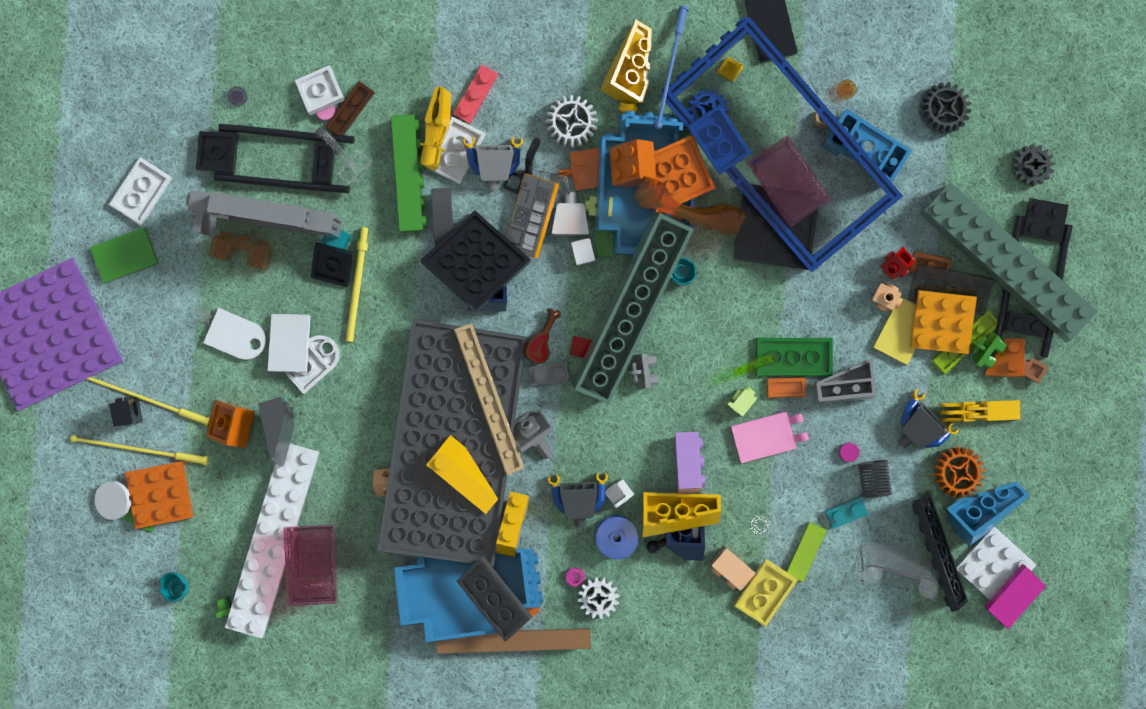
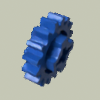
[687,88,729,120]

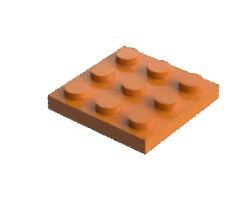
[649,135,715,212]
[125,461,194,529]

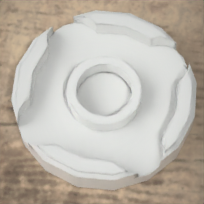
[95,481,131,520]

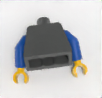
[898,389,959,449]
[548,472,608,527]

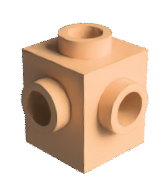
[870,283,902,313]
[373,468,390,497]

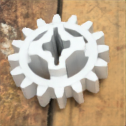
[578,576,620,619]

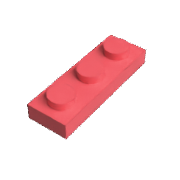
[453,65,499,124]

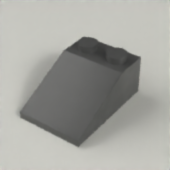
[258,397,296,467]

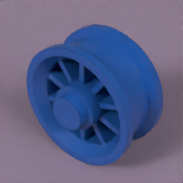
[596,515,638,559]

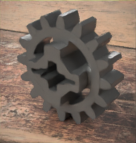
[1011,144,1055,186]

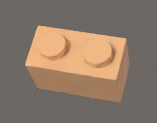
[710,546,756,591]

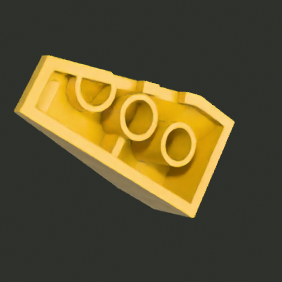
[600,20,652,104]
[426,435,498,514]

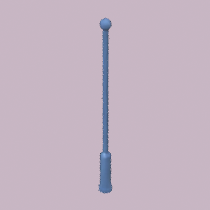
[655,5,688,129]

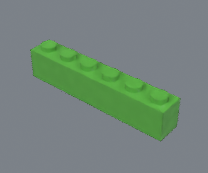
[391,114,427,233]

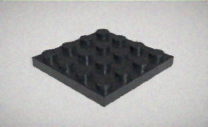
[733,184,820,270]
[421,210,531,313]

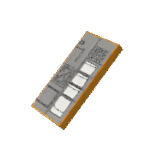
[506,173,559,258]

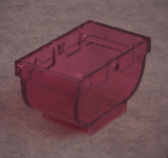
[747,135,831,228]
[283,524,338,606]

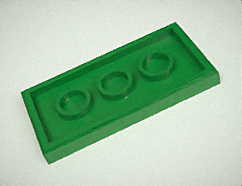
[756,338,833,376]

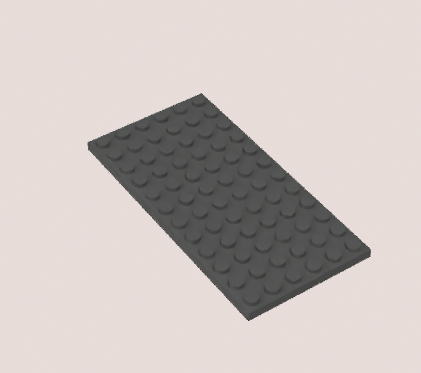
[377,319,527,567]

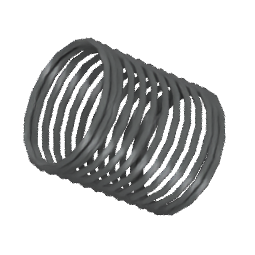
[858,460,893,498]

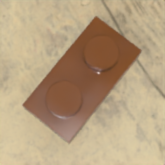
[909,251,952,278]

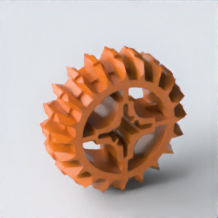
[932,446,986,498]

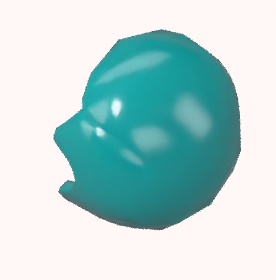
[670,257,697,286]
[159,572,189,602]

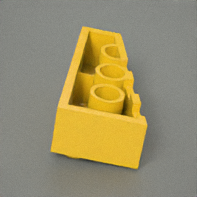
[642,492,721,537]

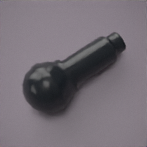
[646,538,666,554]

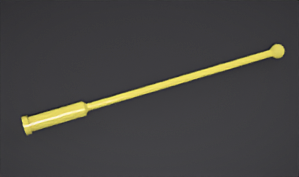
[86,377,211,427]
[70,435,208,466]

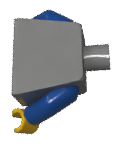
[463,136,523,190]

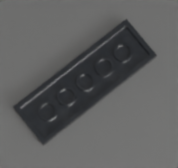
[912,492,968,612]

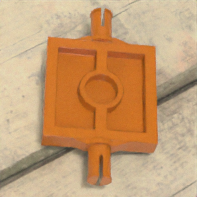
[559,148,598,191]

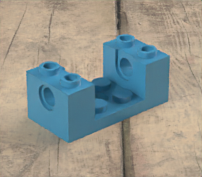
[821,109,912,182]

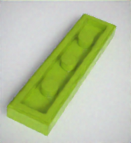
[931,310,998,375]

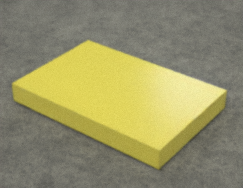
[872,297,916,365]
[734,558,798,627]

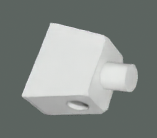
[552,192,589,236]

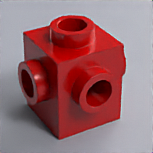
[880,246,916,280]

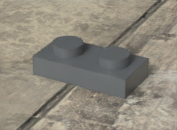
[529,362,569,386]

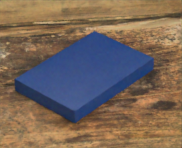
[687,104,752,175]

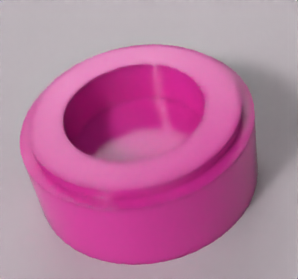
[839,443,859,462]
[565,567,584,587]

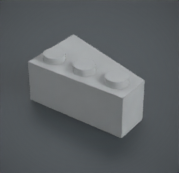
[813,358,877,405]

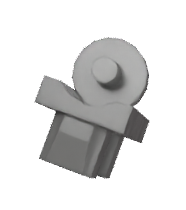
[626,353,659,389]

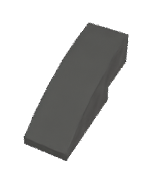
[431,188,454,246]

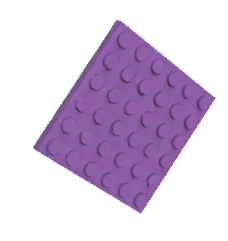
[0,258,123,411]

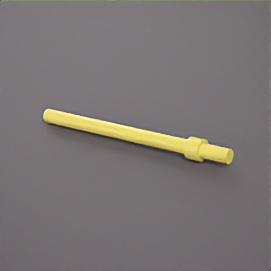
[345,227,368,342]

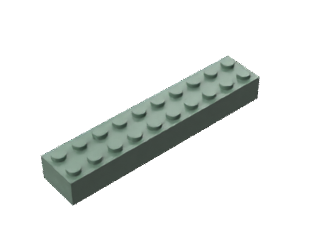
[920,182,1098,342]
[571,210,694,404]

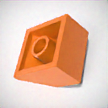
[206,400,255,448]

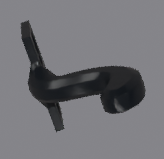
[503,138,541,195]

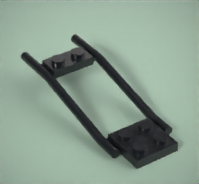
[196,124,355,193]
[995,198,1073,358]

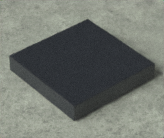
[310,242,354,287]

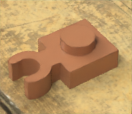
[1024,358,1049,384]

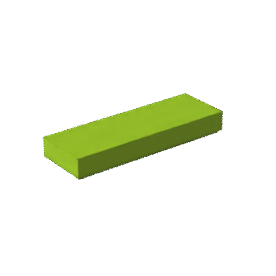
[786,522,827,582]

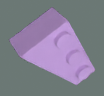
[674,432,705,494]

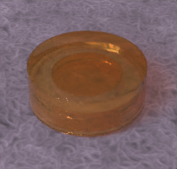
[836,79,857,100]

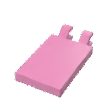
[731,411,809,463]

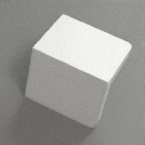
[571,238,595,266]
[605,478,634,508]

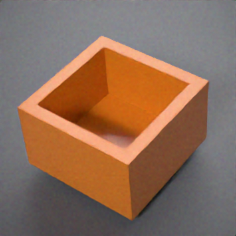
[609,139,656,188]

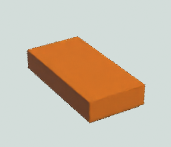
[767,378,806,398]

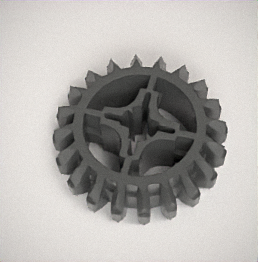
[919,82,972,134]

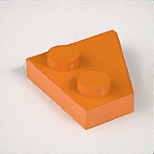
[985,338,1026,378]

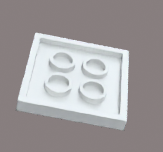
[956,527,1036,600]

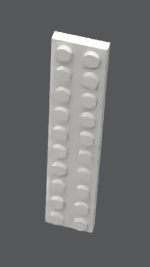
[225,443,320,638]

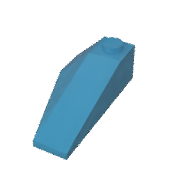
[946,482,1030,547]

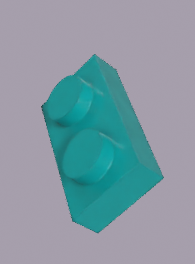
[825,496,869,529]

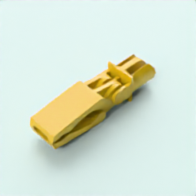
[420,86,452,171]
[940,400,1020,422]

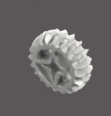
[546,95,598,148]

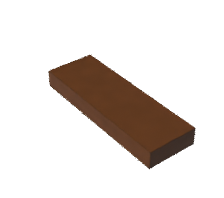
[325,81,375,135]

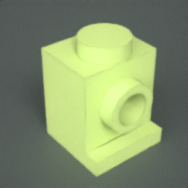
[585,196,613,217]
[726,386,757,417]

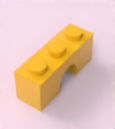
[496,492,529,557]

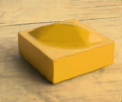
[717,57,744,83]

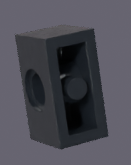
[109,396,143,427]

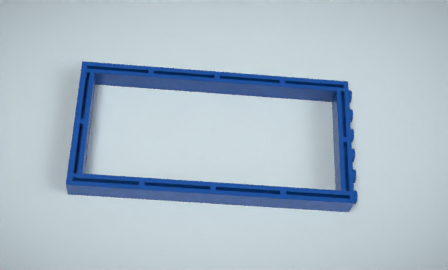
[660,17,903,273]

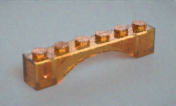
[634,176,747,235]

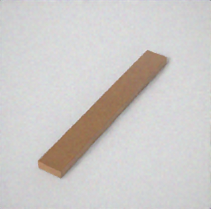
[436,628,591,654]

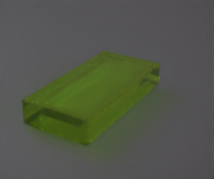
[734,355,776,377]

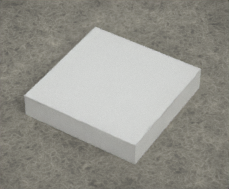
[295,65,345,115]

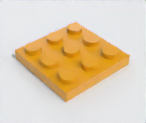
[910,290,977,354]

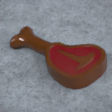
[523,308,561,364]

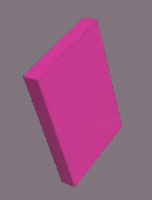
[984,564,1046,629]

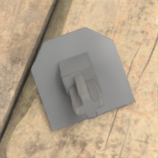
[513,411,554,459]

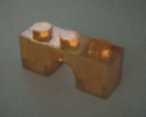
[208,231,273,270]

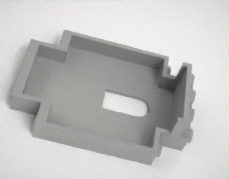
[186,190,342,238]

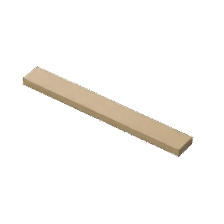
[454,323,525,476]

